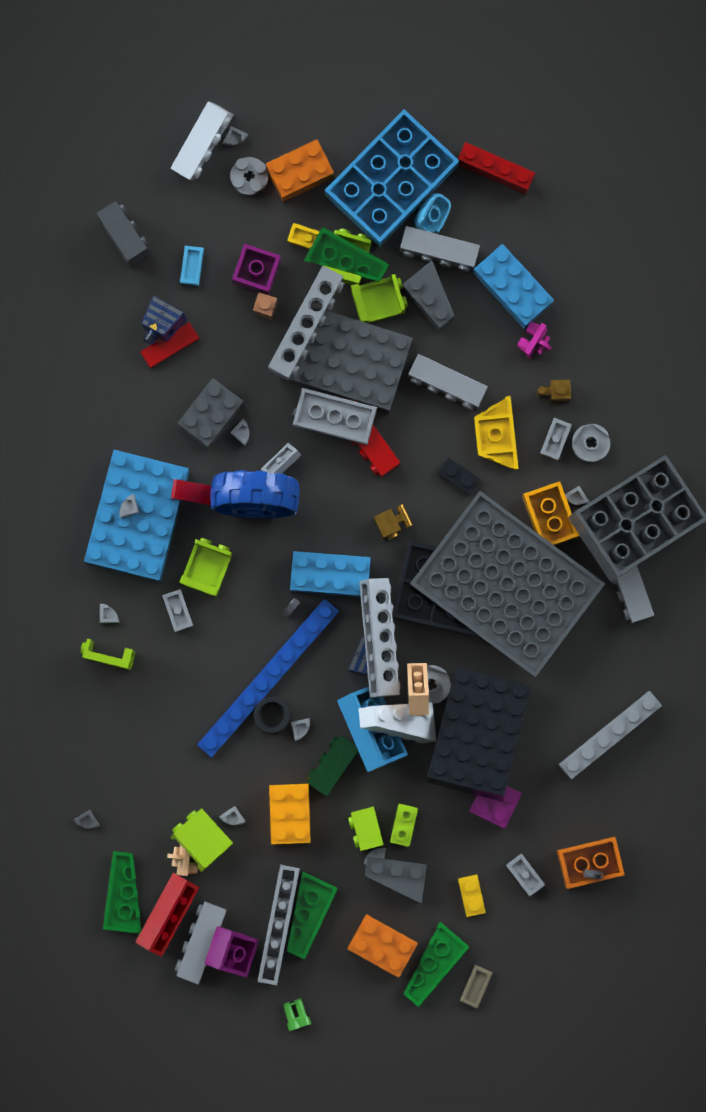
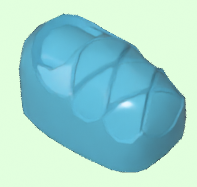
[414,193,451,233]

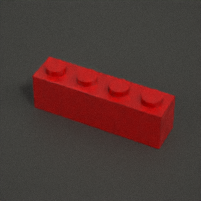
[458,142,535,195]
[351,401,401,478]
[136,873,200,957]

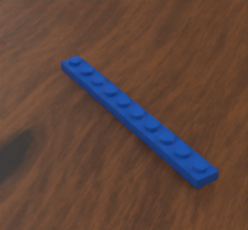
[197,598,339,757]

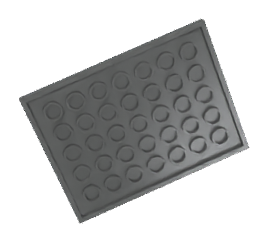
[410,491,605,677]

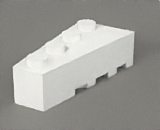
[171,101,233,180]
[359,702,436,743]

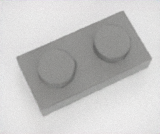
[540,418,572,461]
[261,443,301,474]
[162,589,193,632]
[506,853,545,897]

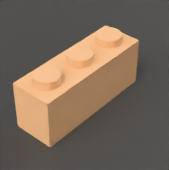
[407,663,429,716]

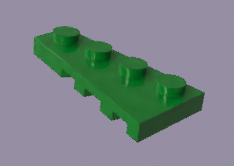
[304,227,389,282]
[103,851,142,934]
[287,872,338,960]
[404,922,470,1007]

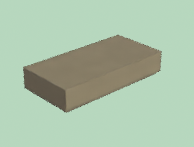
[459,965,493,1009]

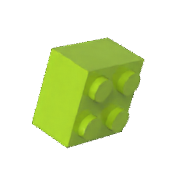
[348,807,383,851]

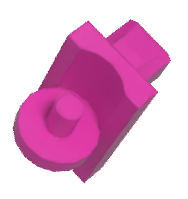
[517,322,552,359]

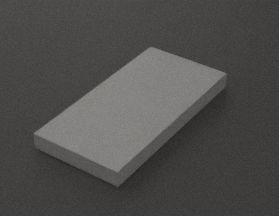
[293,388,377,445]

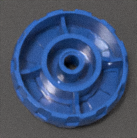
[210,470,300,519]

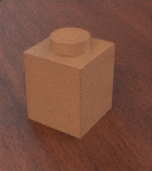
[253,293,278,321]

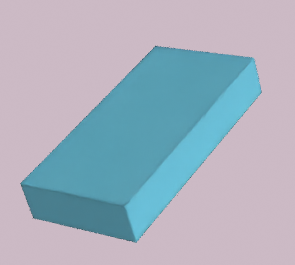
[180,246,204,286]

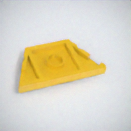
[474,396,519,470]

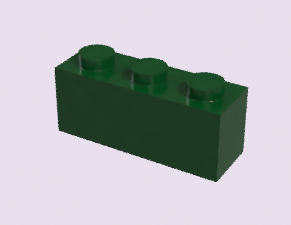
[306,735,358,797]

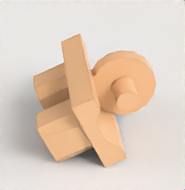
[167,845,198,876]

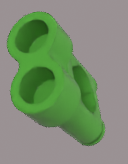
[283,998,312,1031]

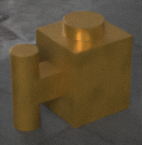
[536,379,571,403]
[374,504,413,541]

